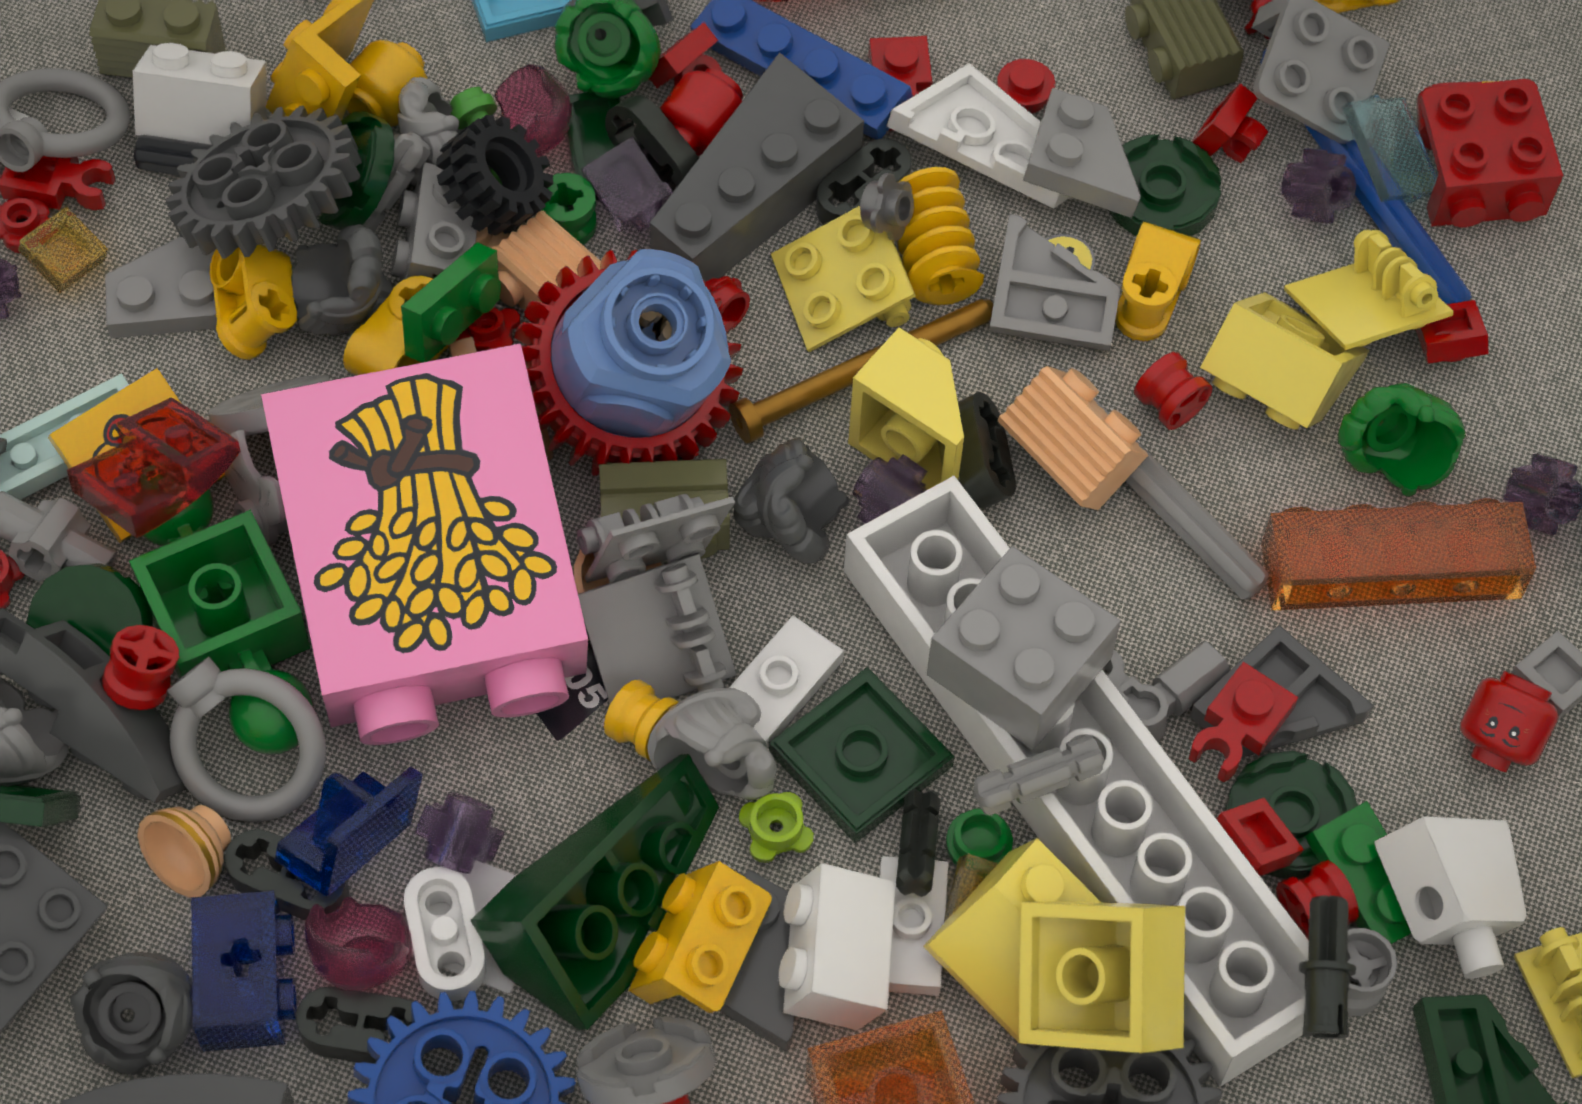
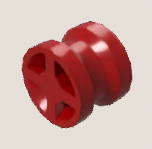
[1134,352,1213,430]
[102,625,179,710]
[1276,860,1359,940]

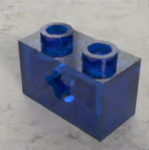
[191,891,297,1052]

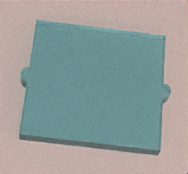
[1342,94,1437,204]

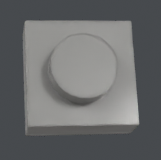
[1511,631,1582,720]

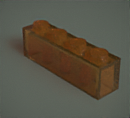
[1261,498,1536,611]

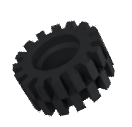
[436,115,554,236]

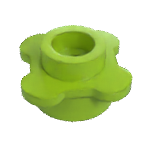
[739,792,814,863]

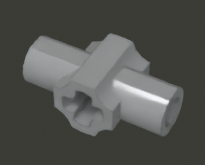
[0,491,118,582]

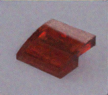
[67,397,241,538]

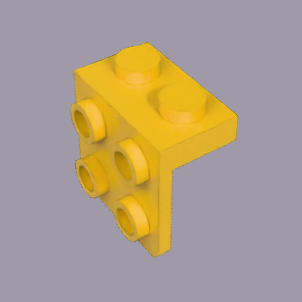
[265,0,374,121]

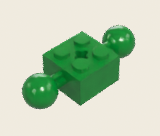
[129,466,314,755]

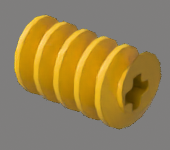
[897,167,984,305]

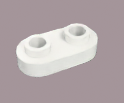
[404,867,486,1001]

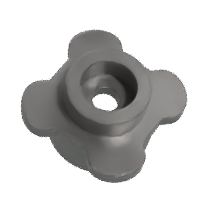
[860,173,914,241]

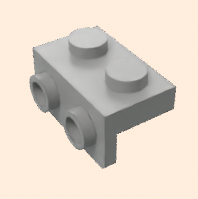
[390,162,477,302]

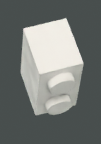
[133,43,267,145]
[779,863,896,1030]

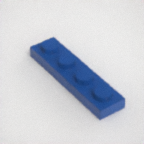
[690,0,913,139]

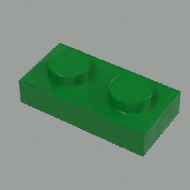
[401,242,501,363]
[1304,801,1411,944]

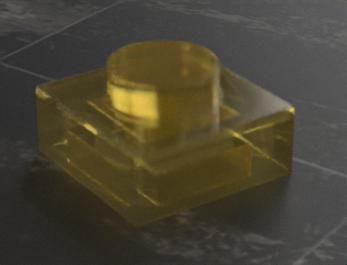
[18,206,108,293]

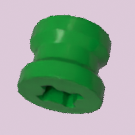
[541,172,597,245]

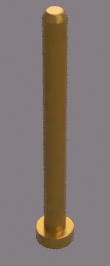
[729,299,994,443]

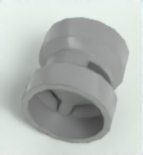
[1347,928,1397,1017]

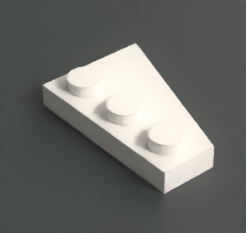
[887,63,1071,209]

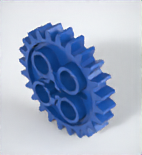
[348,991,576,1104]

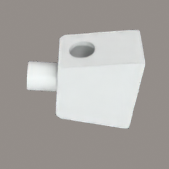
[1374,816,1527,979]

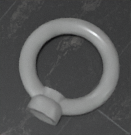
[0,68,131,172]
[167,657,326,822]

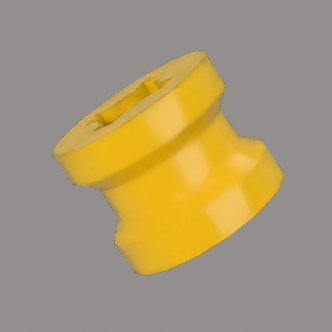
[604,679,679,761]

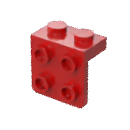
[1420,79,1564,228]

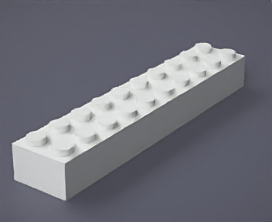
[844,476,1309,1087]

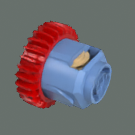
[515,249,743,476]

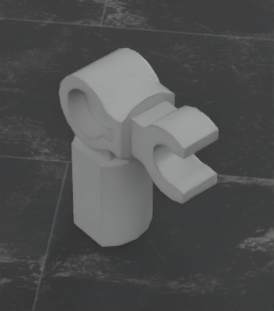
[1104,641,1230,742]

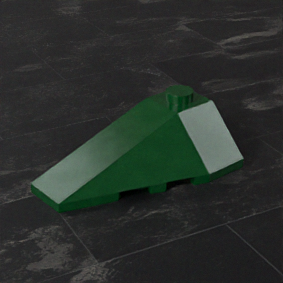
[470,754,719,1030]

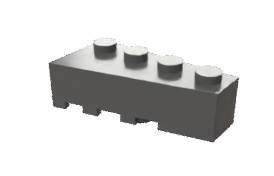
[650,52,864,282]

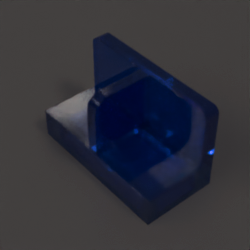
[274,766,423,897]

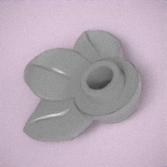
[220,429,288,545]

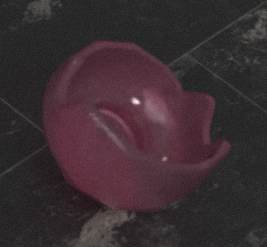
[495,64,572,157]
[304,897,412,991]

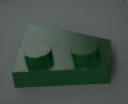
[1412,994,1568,1104]

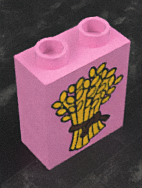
[261,344,588,745]

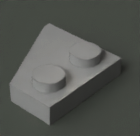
[1023,88,1140,218]
[989,214,1121,352]
[105,237,217,339]

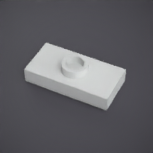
[729,615,844,749]
[880,856,948,996]

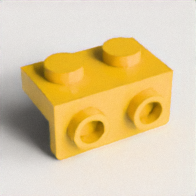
[628,861,772,1013]

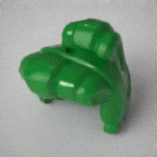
[554,0,661,99]
[1338,383,1466,497]

